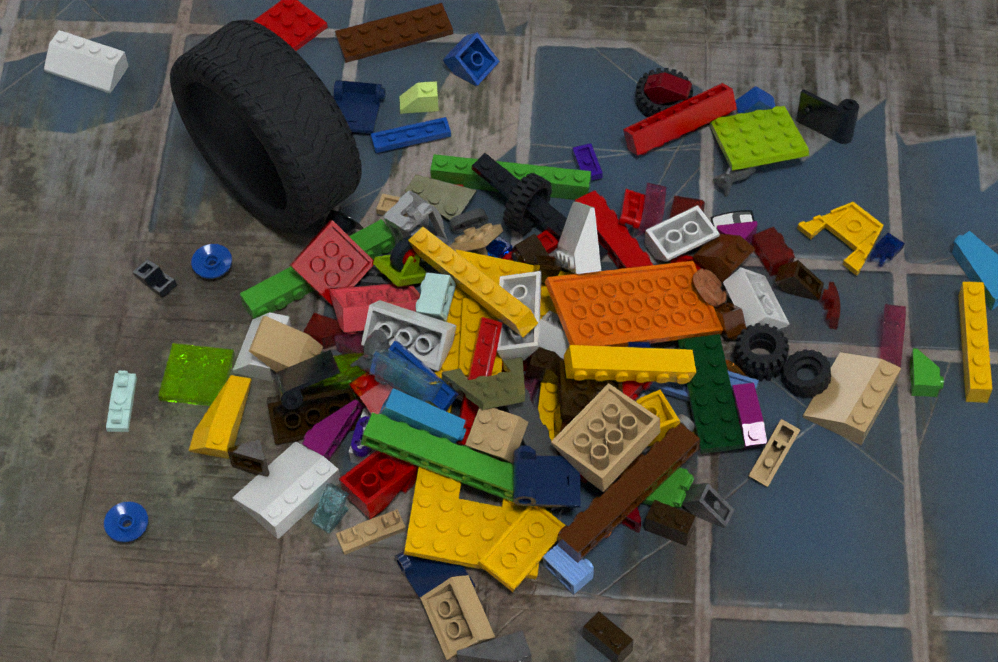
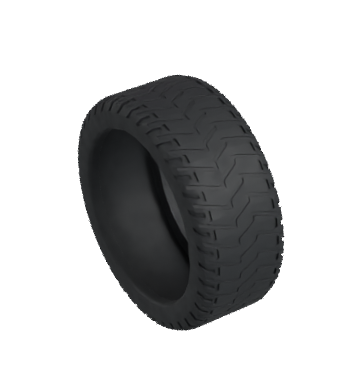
[170,19,362,233]

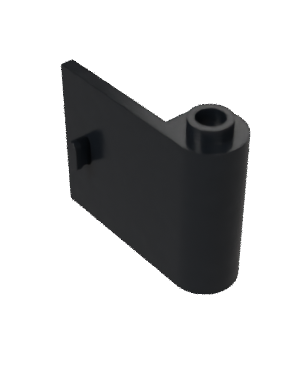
[796,89,859,144]
[274,350,340,409]

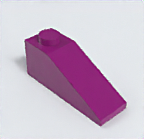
[732,383,767,449]
[302,400,364,461]

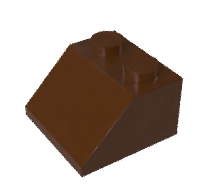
[693,233,755,284]

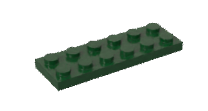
[678,334,744,454]

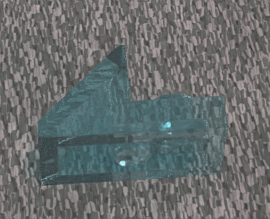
[311,483,348,533]

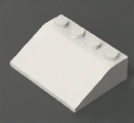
[555,202,601,274]
[232,441,340,539]

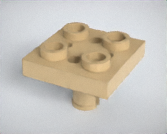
[449,223,503,256]

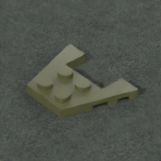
[442,357,525,410]

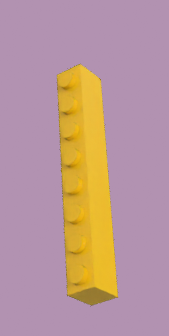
[408,227,538,338]

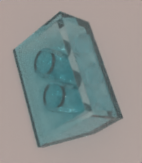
[370,349,443,405]

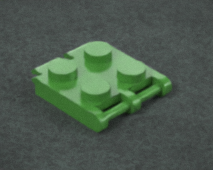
[642,468,694,507]

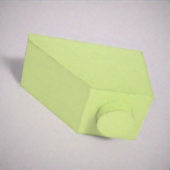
[399,81,439,114]

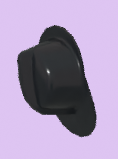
[325,210,363,235]

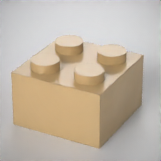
[465,407,528,464]

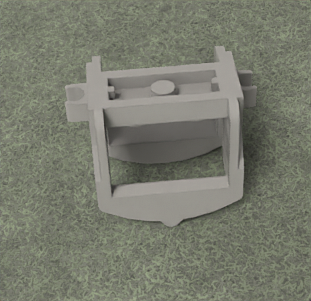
[384,190,448,262]

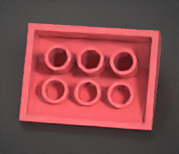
[330,283,420,334]

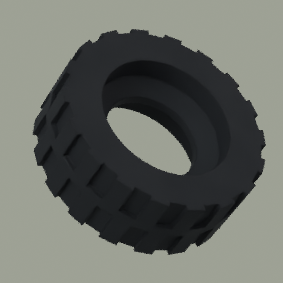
[783,349,831,397]

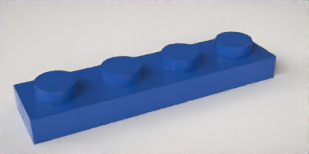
[371,117,451,153]
[382,341,459,411]

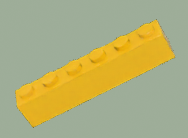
[958,282,992,403]
[563,345,696,384]

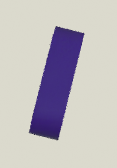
[351,416,372,457]

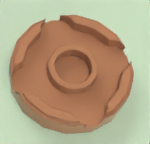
[693,269,726,307]

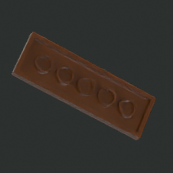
[335,3,453,63]

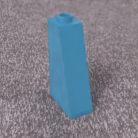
[952,231,998,311]
[379,388,466,443]

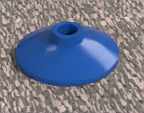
[191,244,232,278]
[104,502,148,542]

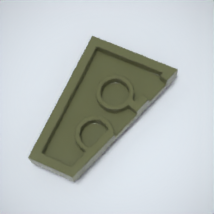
[405,175,477,221]

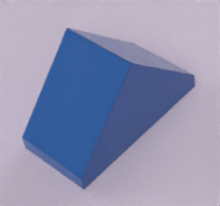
[735,86,776,114]

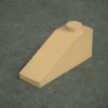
[749,419,800,487]

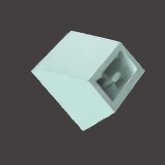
[416,273,456,322]

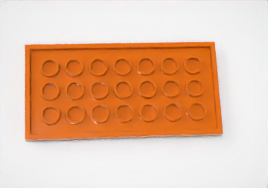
[545,261,723,347]

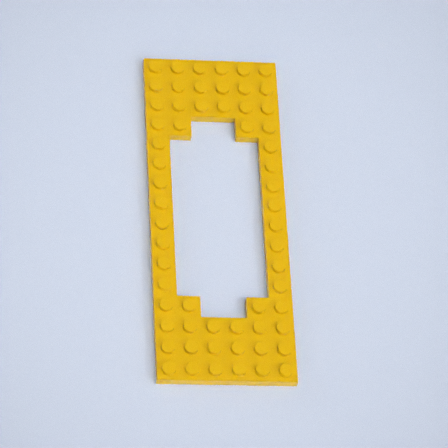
[404,249,574,580]

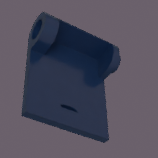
[334,80,386,134]
[513,445,581,507]
[395,551,476,602]

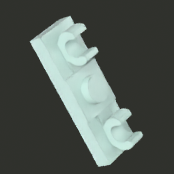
[106,371,137,432]

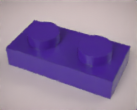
[572,143,603,181]

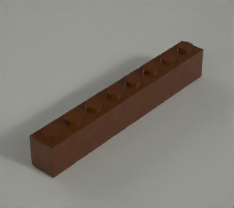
[558,423,700,563]

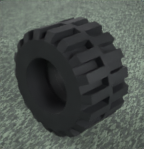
[734,323,789,381]

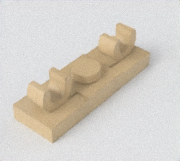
[336,509,406,555]

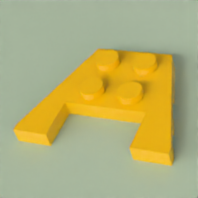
[797,202,884,276]

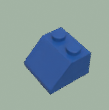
[443,32,500,86]

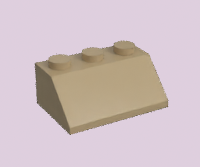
[420,575,495,660]

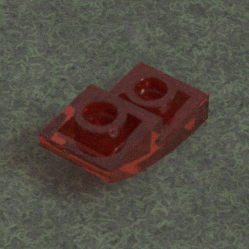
[821,282,840,330]

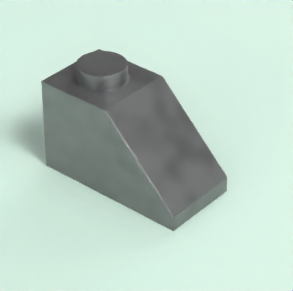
[682,483,734,528]

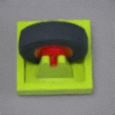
[373,236,427,287]

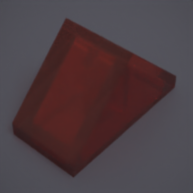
[670,196,705,218]

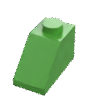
[910,348,944,397]

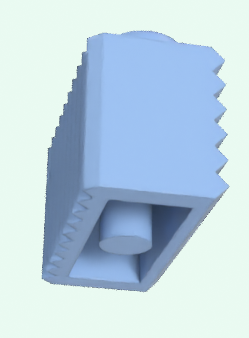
[543,543,594,595]

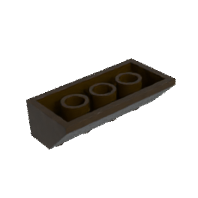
[267,382,358,444]

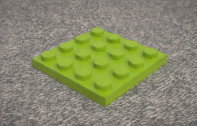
[710,106,809,171]

